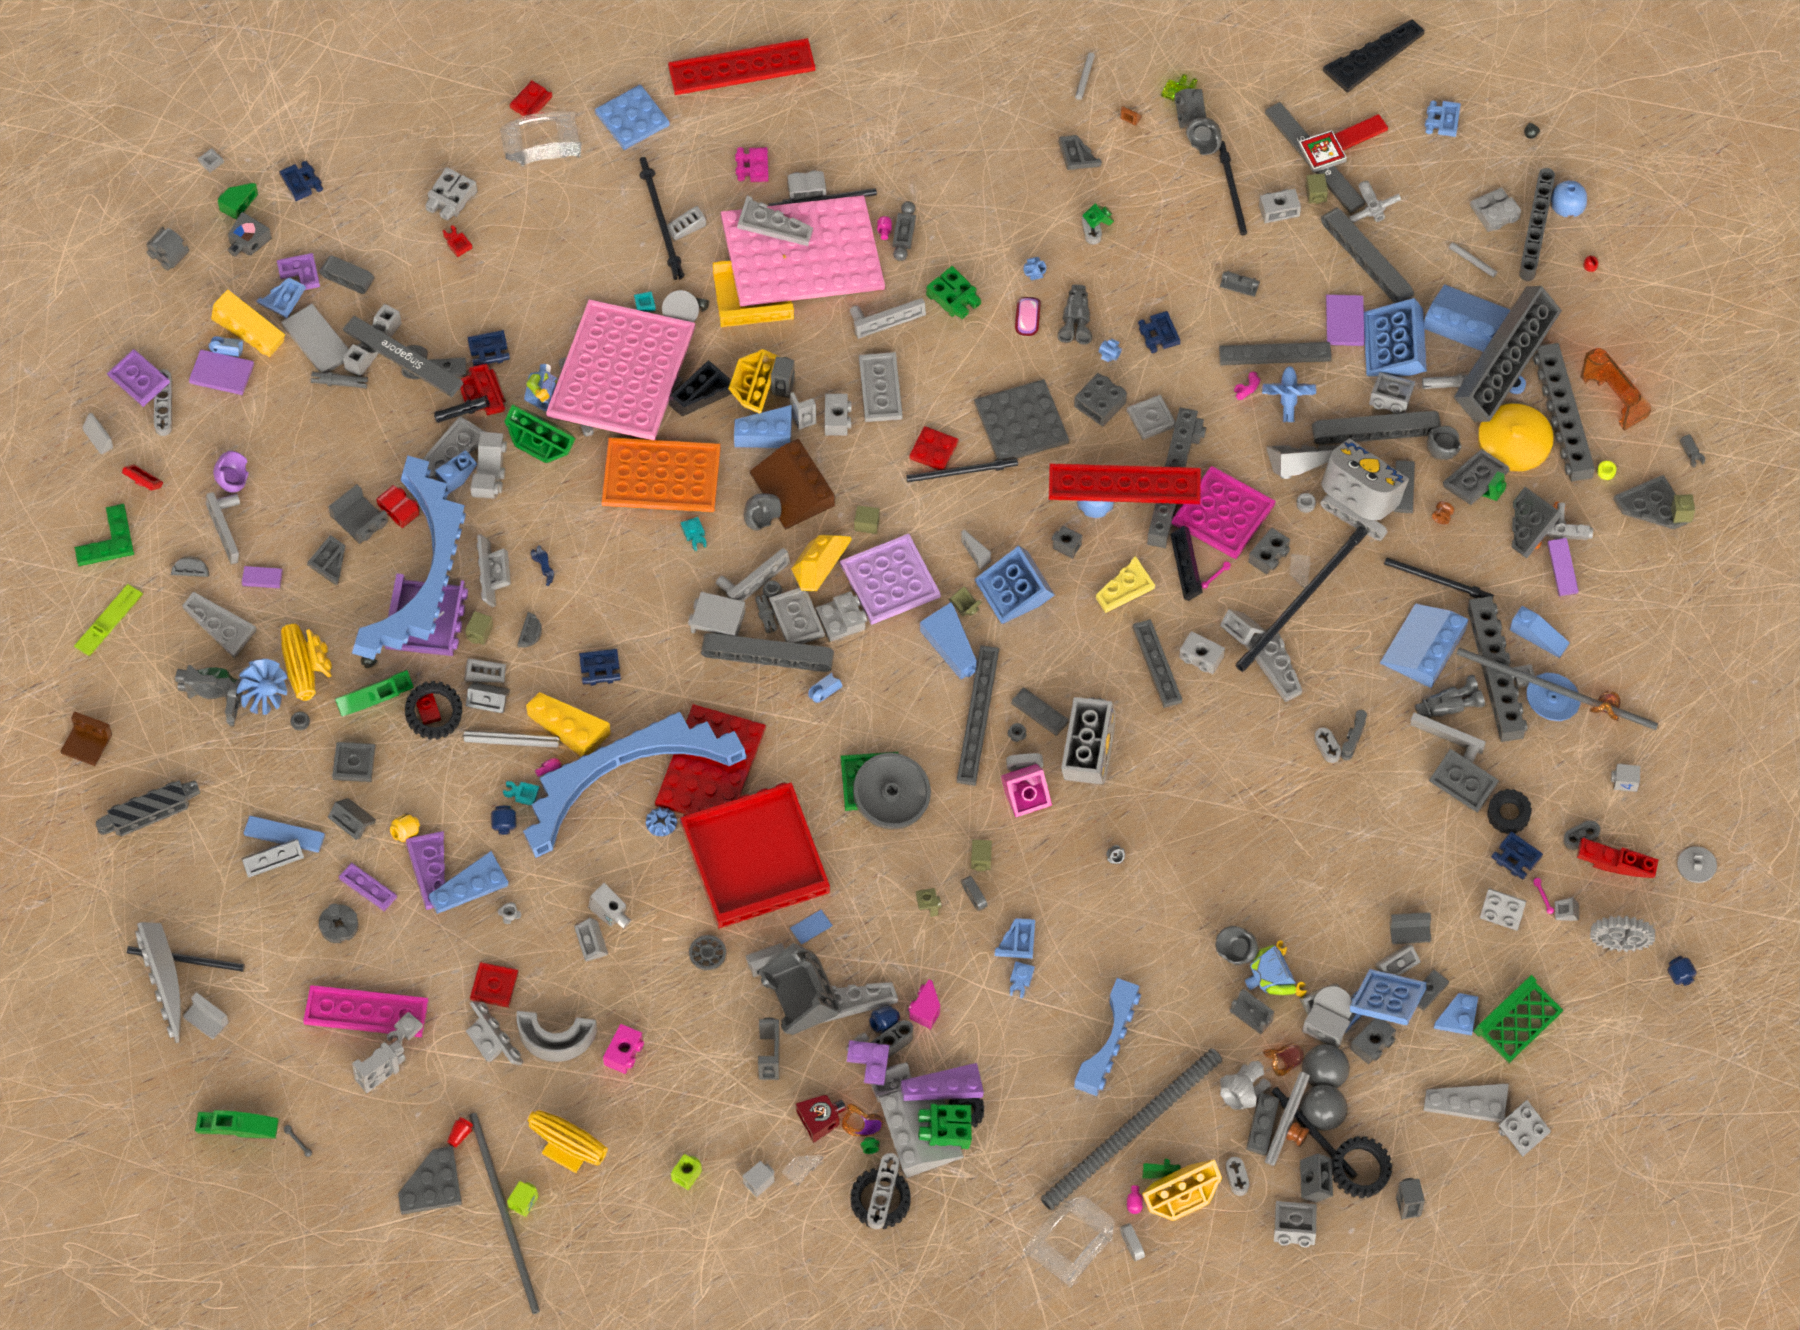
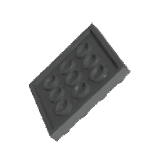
[974,379,1069,461]

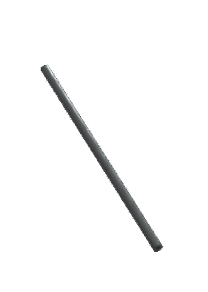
[1456,647,1658,730]
[469,1113,540,1314]

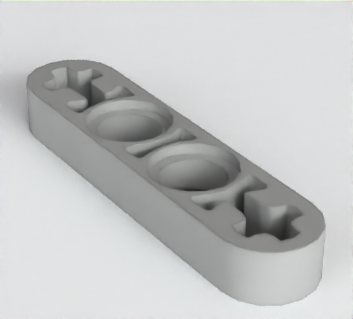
[154,369,172,436]
[1320,494,1387,541]
[867,1153,899,1229]

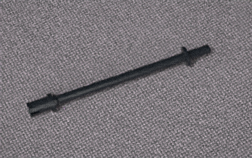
[639,157,685,280]

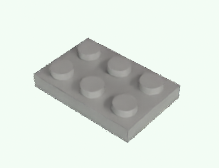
[769,588,825,644]

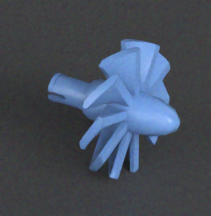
[1262,366,1316,422]
[237,658,287,715]

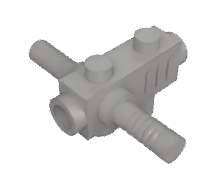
[1349,181,1402,223]
[1546,503,1593,540]

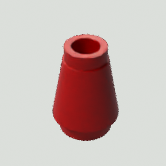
[447,1117,473,1148]

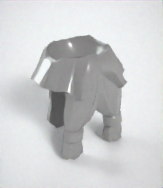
[1220,1061,1271,1110]

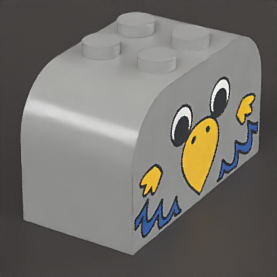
[1321,438,1409,520]
[1061,697,1115,785]

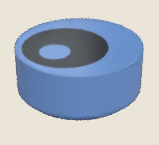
[1509,376,1526,394]

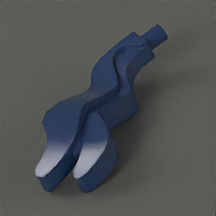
[531,545,554,586]

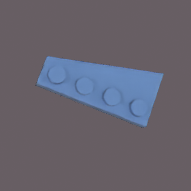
[429,851,509,914]

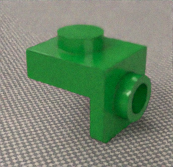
[1083,203,1114,228]
[1482,471,1506,501]

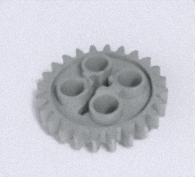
[1590,916,1655,952]

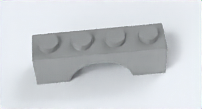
[343,304,402,377]

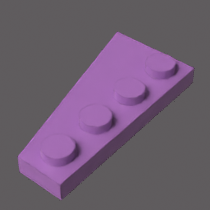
[405,831,445,910]
[901,1063,984,1101]

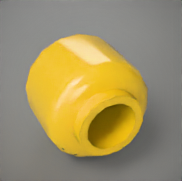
[390,813,420,842]

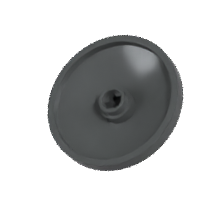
[853,753,931,830]

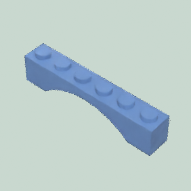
[1074,978,1141,1096]

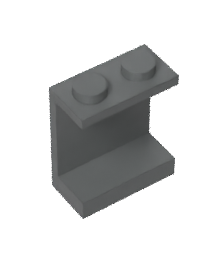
[328,484,388,544]
[758,1017,780,1080]

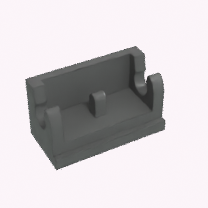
[1230,989,1275,1034]

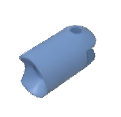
[209,336,243,357]
[808,673,843,703]

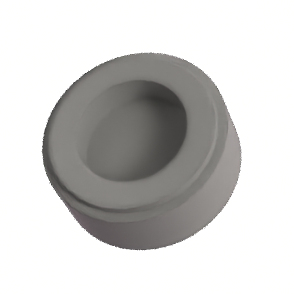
[1296,493,1316,513]

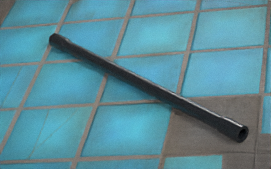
[1235,526,1368,672]

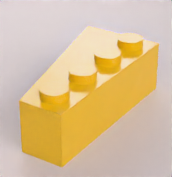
[211,289,285,357]
[526,692,611,757]

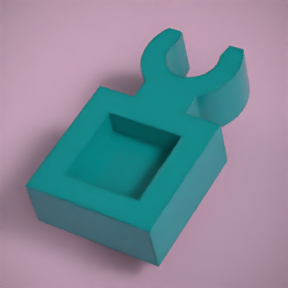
[680,517,707,551]
[503,781,540,806]

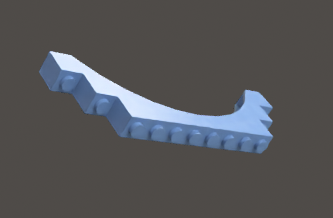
[352,456,466,660]
[523,712,746,858]

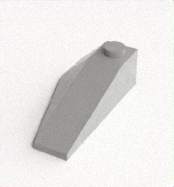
[1267,445,1340,479]

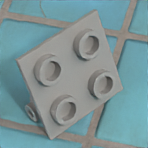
[1480,888,1526,931]
[1498,1100,1551,1157]

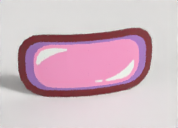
[1015,297,1041,336]

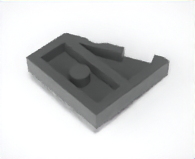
[1058,135,1102,170]
[307,535,346,586]

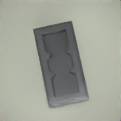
[429,358,467,377]
[1418,970,1449,1011]

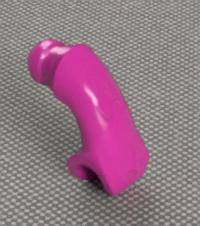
[1234,371,1261,400]

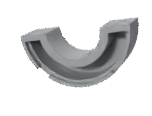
[471,432,507,499]
[516,1011,597,1062]

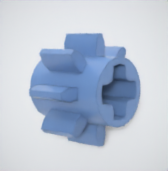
[1024,257,1046,280]
[1099,339,1122,363]

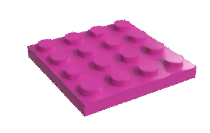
[1172,466,1276,560]

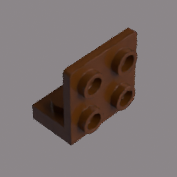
[61,711,112,766]

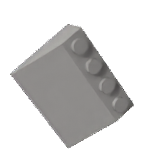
[879,1091,964,1178]

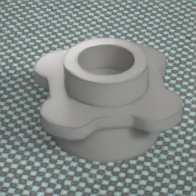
[498,902,521,924]

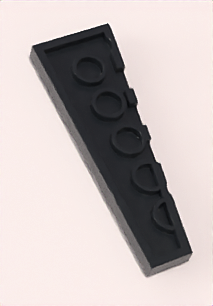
[1323,19,1425,93]

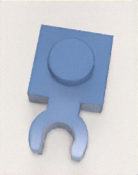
[1010,962,1035,998]

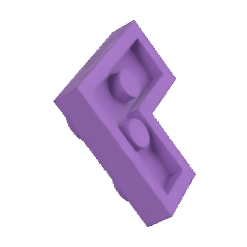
[277,253,320,290]
[847,1040,889,1085]

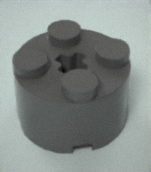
[146,227,189,271]

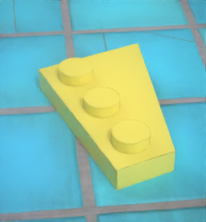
[1096,556,1155,613]

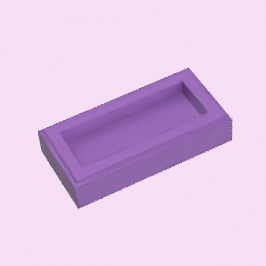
[242,566,283,588]

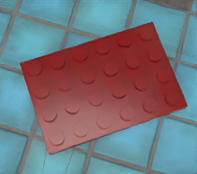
[655,704,766,814]

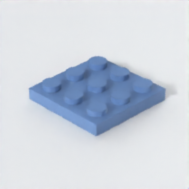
[595,84,670,150]
[1350,969,1426,1026]

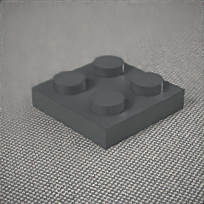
[332,742,376,782]

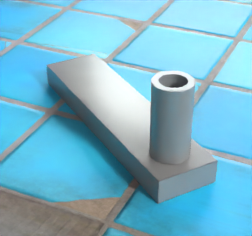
[850,298,926,339]
[206,492,240,564]
[716,548,790,601]
[1411,712,1486,763]

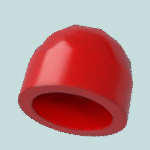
[1583,255,1599,272]

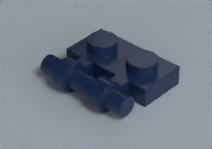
[279,161,323,201]
[1138,311,1181,353]
[467,330,510,366]
[579,649,621,686]
[1491,831,1543,880]

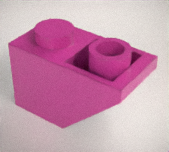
[908,979,940,1030]

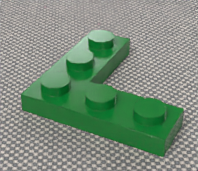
[74,504,135,567]
[841,752,899,811]

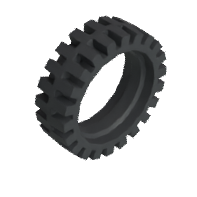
[405,681,462,740]
[1332,1136,1392,1198]
[851,1168,911,1229]

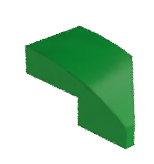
[1142,1158,1181,1179]

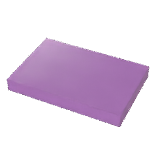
[1326,295,1364,346]
[107,349,170,407]
[189,350,254,395]

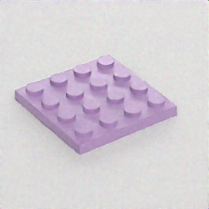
[840,534,941,625]

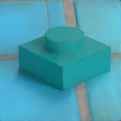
[634,291,656,312]

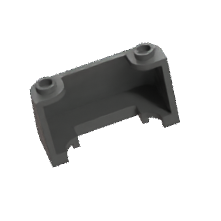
[758,943,841,1035]

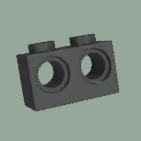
[1248,528,1290,575]
[1396,1178,1425,1220]

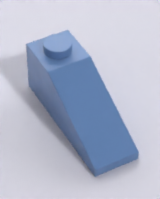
[1510,606,1570,658]

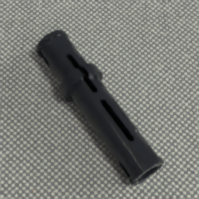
[434,396,490,423]

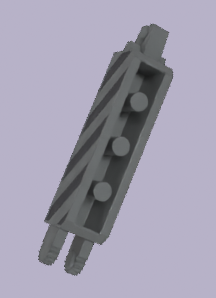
[96,780,200,836]

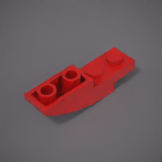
[1577,838,1659,878]

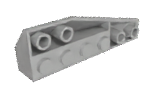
[135,922,181,1043]

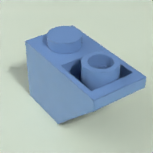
[435,450,477,494]

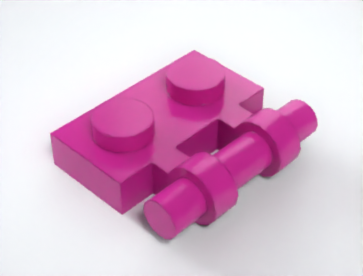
[735,147,769,182]

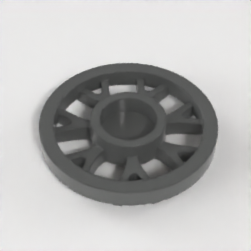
[689,935,726,970]

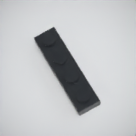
[1170,526,1203,601]

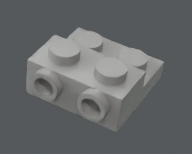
[1470,187,1521,232]
[1369,372,1415,414]
[816,591,867,642]
[1274,1201,1317,1247]

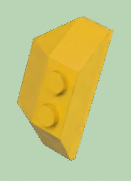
[728,349,780,413]
[791,535,852,591]
[1142,1159,1222,1221]

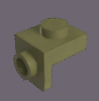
[949,587,982,617]
[916,888,941,917]

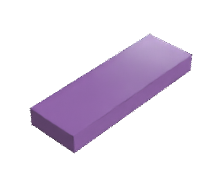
[1547,538,1579,596]
[339,862,397,912]

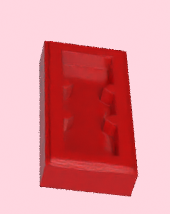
[122,464,163,491]
[416,693,441,725]

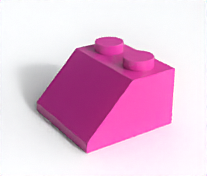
[1001,764,1052,817]

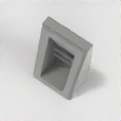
[667,206,706,241]
[961,530,991,570]
[464,658,506,683]

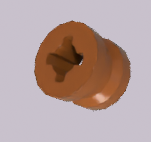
[1432,501,1455,525]
[1286,1122,1310,1147]

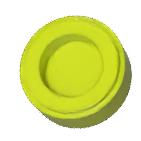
[1597,461,1617,480]

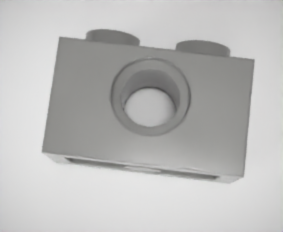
[1259,189,1301,223]
[825,394,851,435]
[1179,631,1225,674]

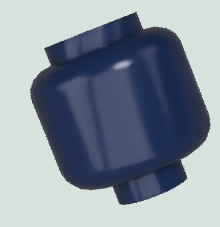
[491,805,516,835]
[1667,956,1697,987]
[869,1005,900,1034]

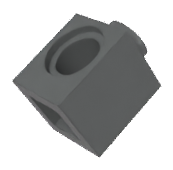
[1052,526,1083,559]

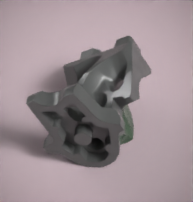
[175,665,243,727]

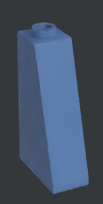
[920,602,977,680]

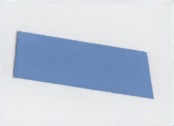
[790,910,833,944]

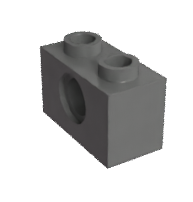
[771,356,795,398]
[1350,1018,1396,1065]
[1300,1153,1333,1203]

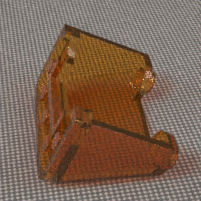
[1580,348,1651,430]

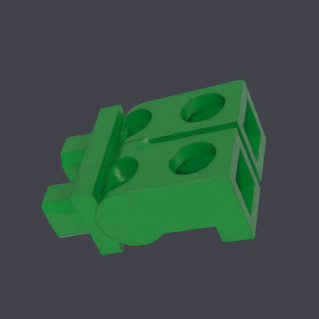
[926,266,981,320]
[918,1104,972,1149]

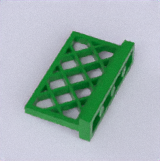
[1473,975,1564,1063]

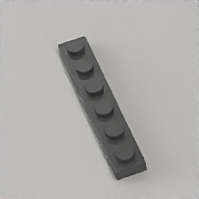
[1219,342,1331,365]

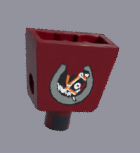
[796,1095,847,1143]

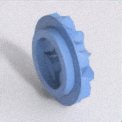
[646,807,677,836]

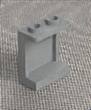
[688,592,746,636]

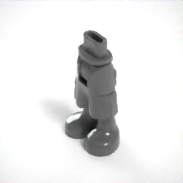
[1058,285,1092,345]
[1415,675,1485,718]

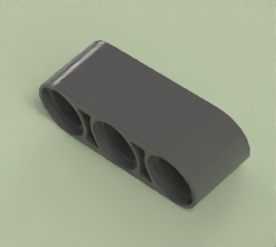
[319,256,375,294]
[870,1020,913,1058]

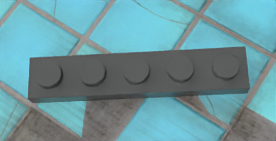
[1132,619,1182,708]

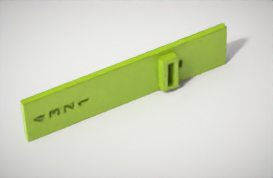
[74,584,143,656]

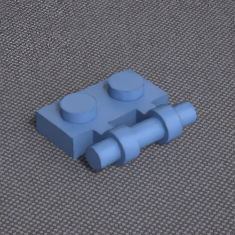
[1425,101,1461,137]

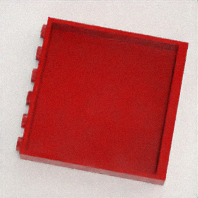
[680,782,830,929]

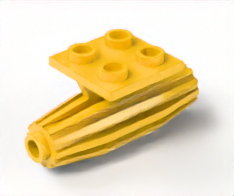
[281,624,332,701]
[527,1109,608,1173]

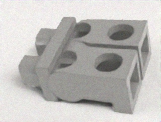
[425,167,478,221]
[352,1040,406,1094]

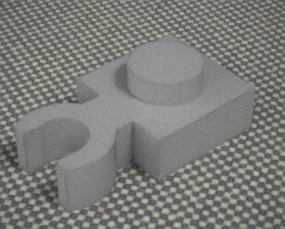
[387,1012,423,1045]

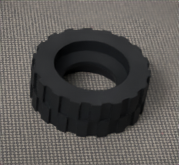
[1487,789,1532,834]

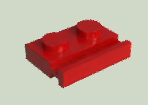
[510,80,553,121]

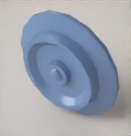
[1526,673,1581,721]

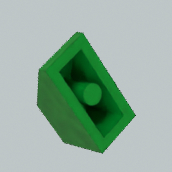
[218,183,258,220]

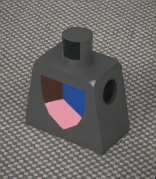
[228,212,272,257]

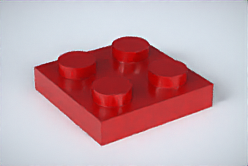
[909,426,959,470]

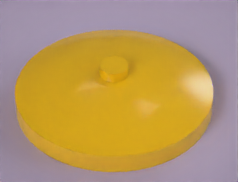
[1478,404,1554,471]

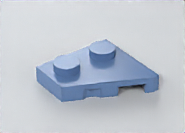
[1434,993,1478,1036]

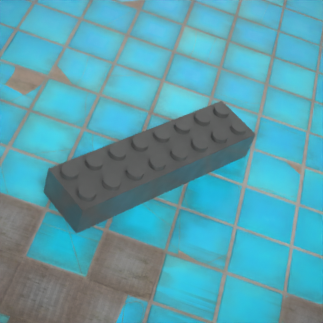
[1454,286,1562,422]

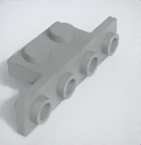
[477,534,511,607]
[466,1001,523,1065]

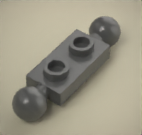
[893,201,916,261]

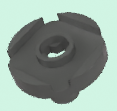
[319,903,359,943]

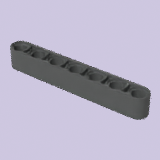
[1519,168,1555,281]
[1321,207,1414,303]
[1312,411,1441,445]
[701,633,834,672]

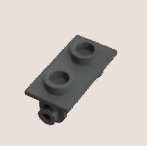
[1220,271,1260,297]

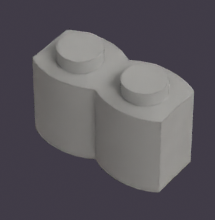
[787,170,826,200]

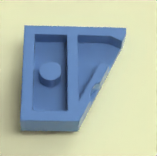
[256,278,306,318]
[995,918,1035,959]

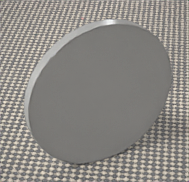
[662,290,699,322]
[1677,847,1717,883]
[1313,986,1352,1020]

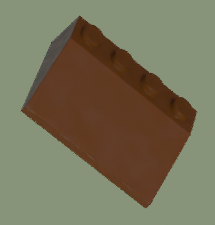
[750,438,835,530]

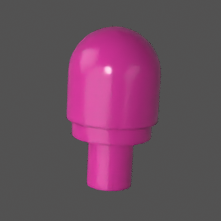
[877,216,892,240]
[535,758,562,777]
[1127,1185,1143,1214]

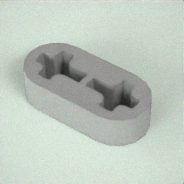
[1082,213,1102,245]
[1314,728,1341,763]
[1006,753,1043,771]
[1225,1157,1249,1196]
[1120,1223,1145,1261]

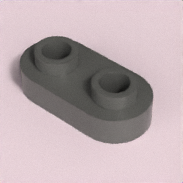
[1563,821,1600,850]

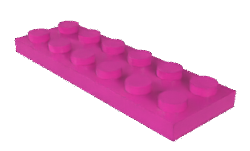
[303,985,429,1037]

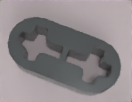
[961,876,987,911]

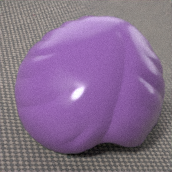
[213,450,249,493]

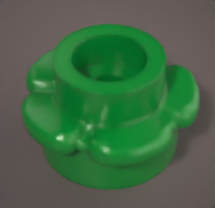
[860,1137,880,1154]

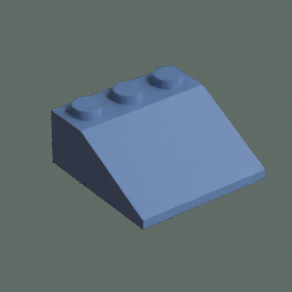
[974,546,1055,624]

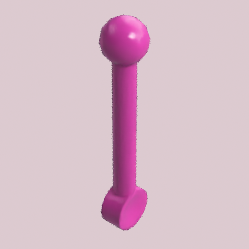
[1201,562,1231,589]
[1533,878,1554,914]

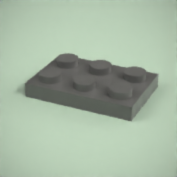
[1443,449,1510,505]
[1429,748,1499,813]

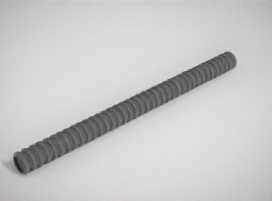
[1041,1048,1222,1210]

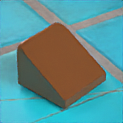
[1120,106,1142,125]

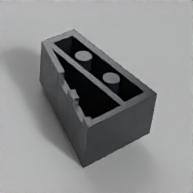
[669,360,732,417]

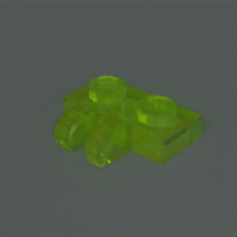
[1161,74,1198,102]

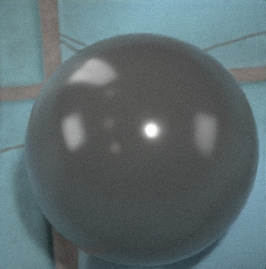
[1302,1044,1350,1088]
[1299,1084,1347,1131]

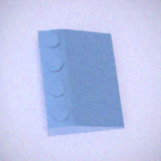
[1424,284,1510,352]
[1364,298,1427,376]
[1380,604,1468,688]

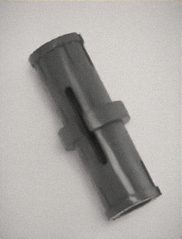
[755,595,777,633]

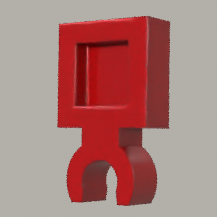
[443,225,473,257]

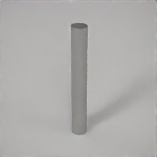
[1075,53,1095,100]
[1449,242,1497,278]

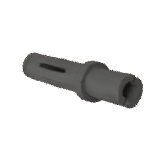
[311,371,368,389]

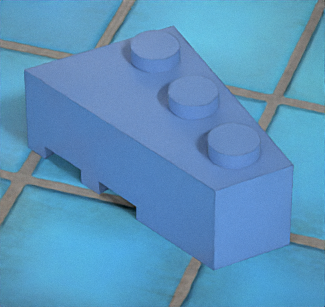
[734,405,792,448]

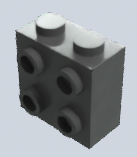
[1074,373,1127,427]

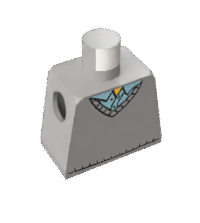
[588,883,631,929]

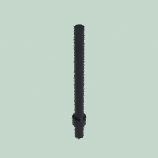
[1219,141,1247,236]
[768,188,877,206]
[906,459,1018,483]
[1384,558,1494,600]
[127,946,245,972]
[1272,1087,1358,1180]

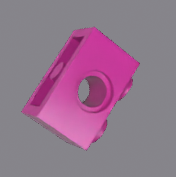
[603,1024,644,1074]

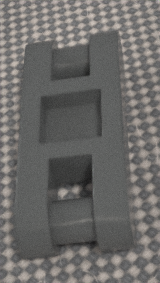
[1341,710,1367,761]

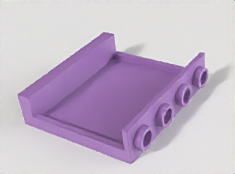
[385,573,468,656]

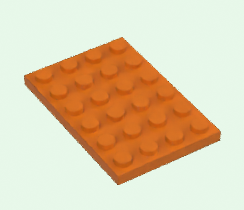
[602,438,721,512]

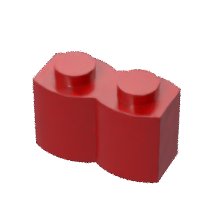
[376,485,419,529]

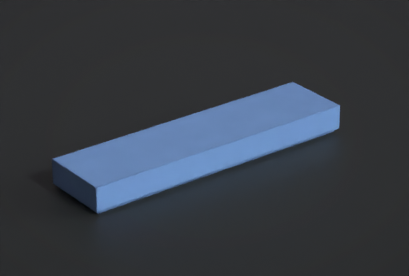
[244,816,325,853]

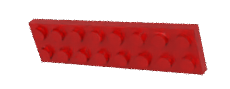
[668,38,815,95]
[1048,463,1201,504]

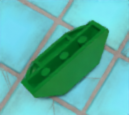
[504,405,576,463]

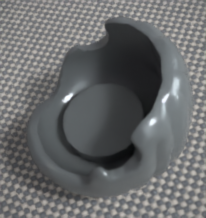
[1186,117,1222,155]
[1427,426,1462,460]
[744,493,781,531]
[1215,926,1258,965]

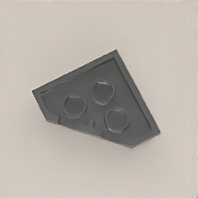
[1613,475,1691,529]
[1512,487,1562,559]
[398,1146,462,1215]

